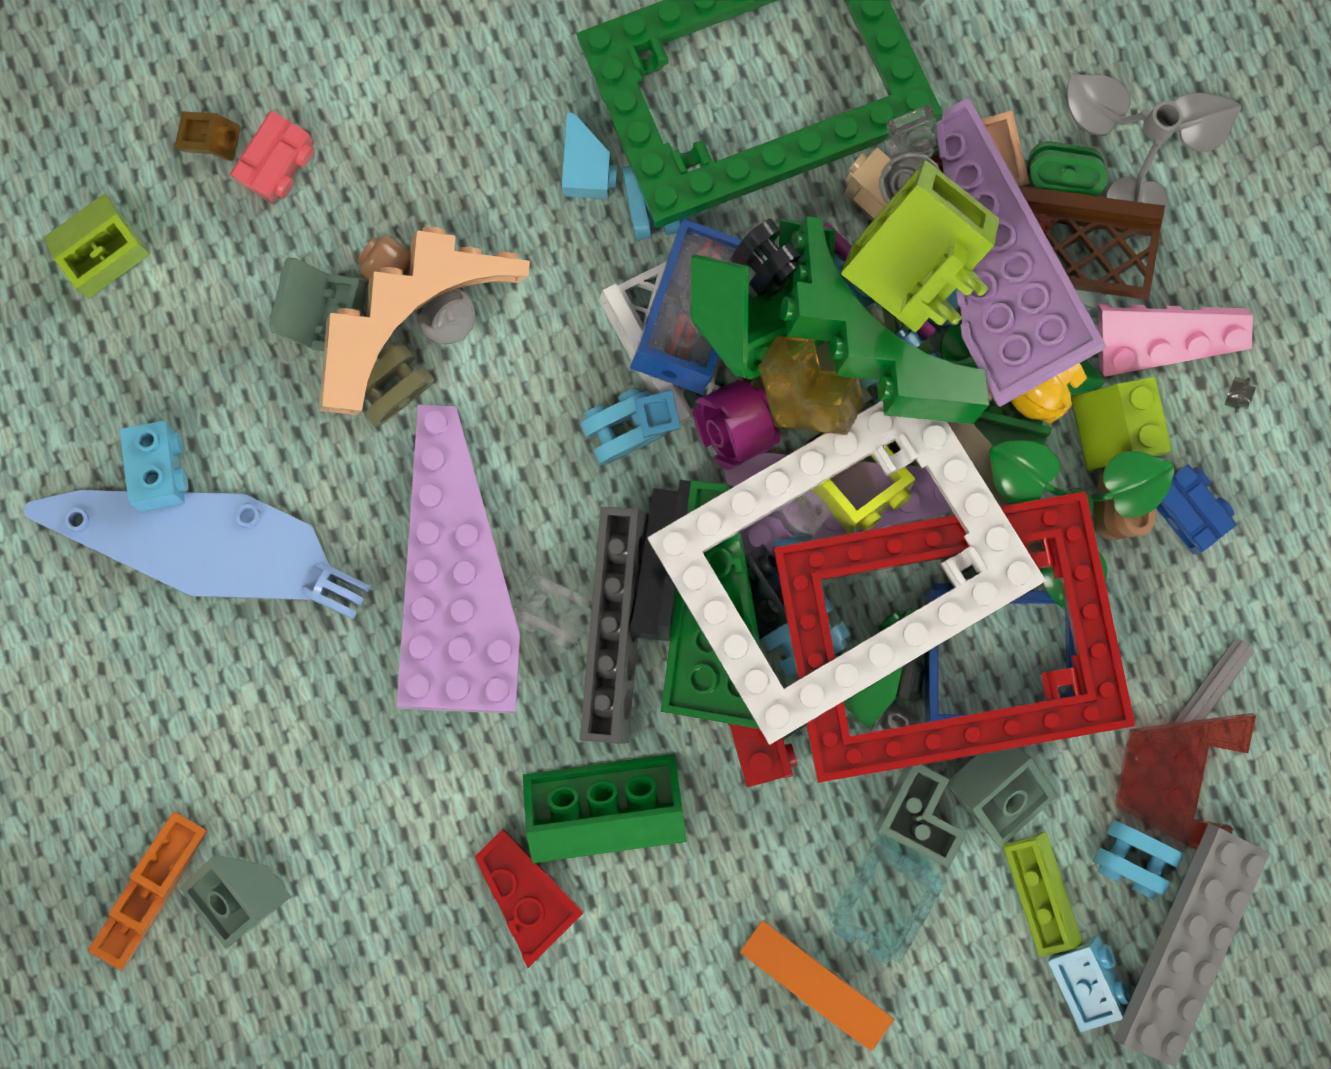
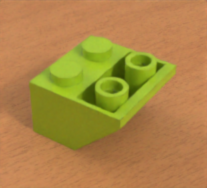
[43,193,150,299]

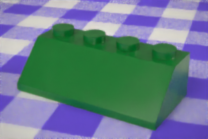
[523,753,687,863]

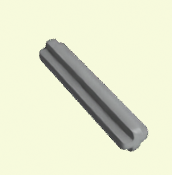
[1172,638,1254,739]

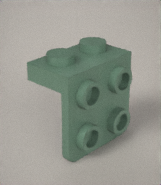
[269,257,368,352]

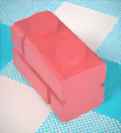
[230,111,314,205]

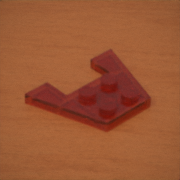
[1115,713,1256,850]

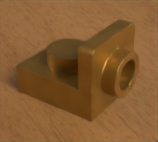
[174,111,240,161]

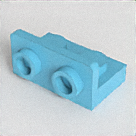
[1048,935,1131,1032]

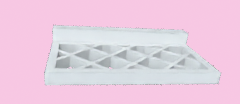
[598,262,753,426]

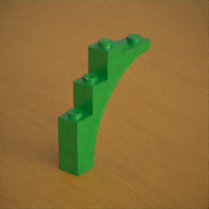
[781,216,989,424]

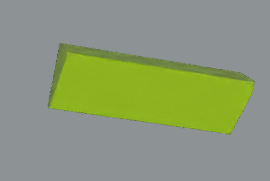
[1003,831,1082,957]

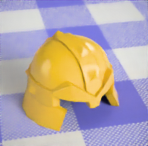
[1011,363,1087,424]

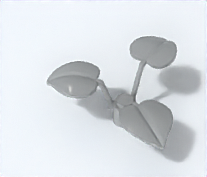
[1067,73,1241,239]

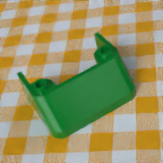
[690,219,835,379]

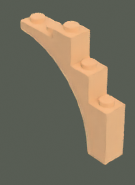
[319,227,530,415]

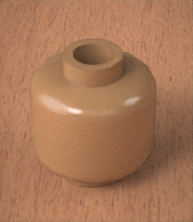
[356,235,410,281]

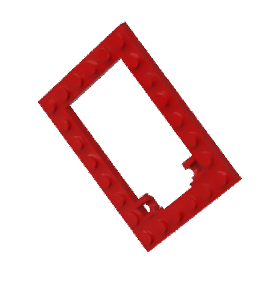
[774,491,1135,783]

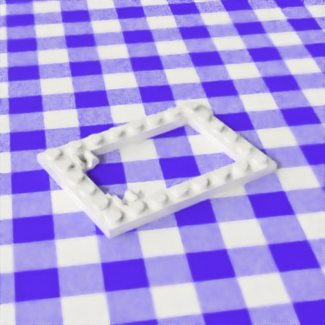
[648,401,1046,745]

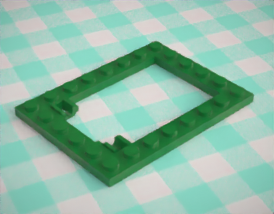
[576,0,943,229]

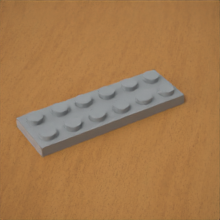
[1113,823,1270,1067]

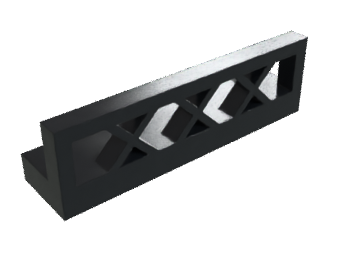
[631,480,691,642]

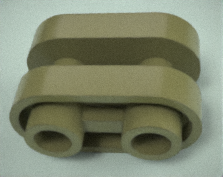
[364,343,434,427]

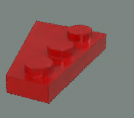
[475,828,584,968]

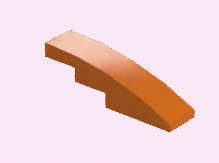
[87,811,207,972]
[740,920,895,1051]

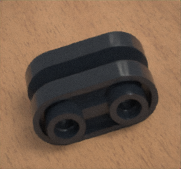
[730,218,801,297]

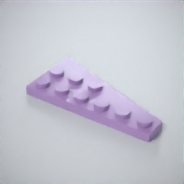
[722,453,953,555]

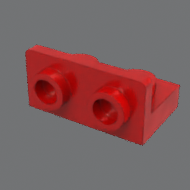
[729,724,798,788]

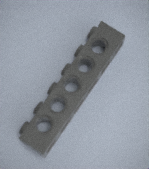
[580,506,649,744]

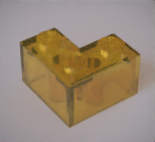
[759,336,864,435]

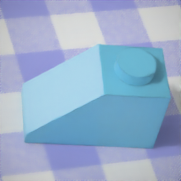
[562,112,617,199]

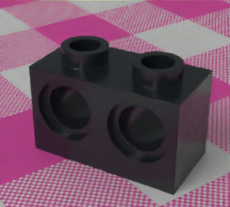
[745,544,787,639]

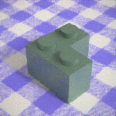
[874,765,967,868]

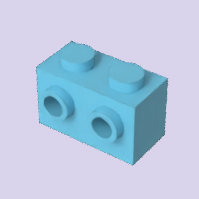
[120,421,188,512]

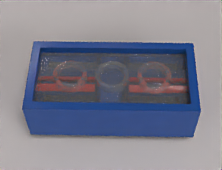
[630,218,742,394]

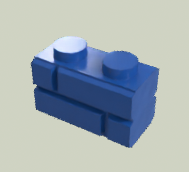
[1156,464,1237,555]

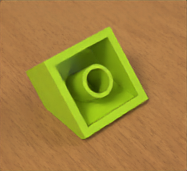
[1071,376,1172,472]

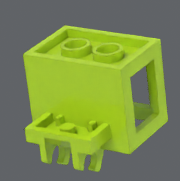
[841,159,999,333]

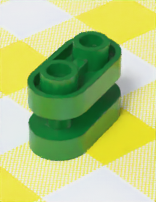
[1028,141,1108,196]

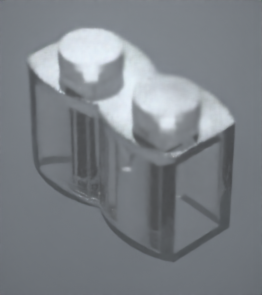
[766,466,831,542]

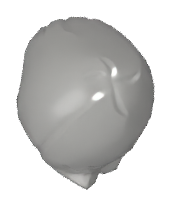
[417,288,475,345]

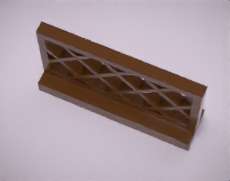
[1018,186,1165,300]

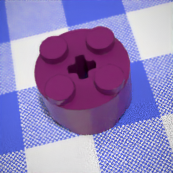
[693,380,781,469]

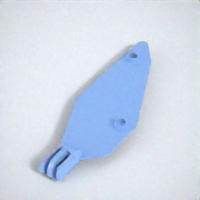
[24,490,371,619]

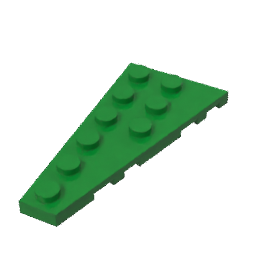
[661,480,762,729]

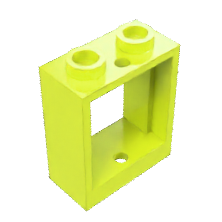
[811,410,915,534]

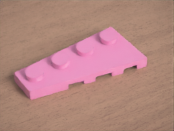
[1098,303,1253,377]

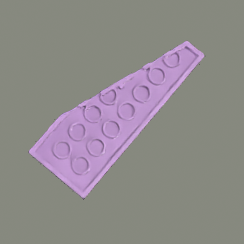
[936,97,1107,407]
[397,405,520,714]

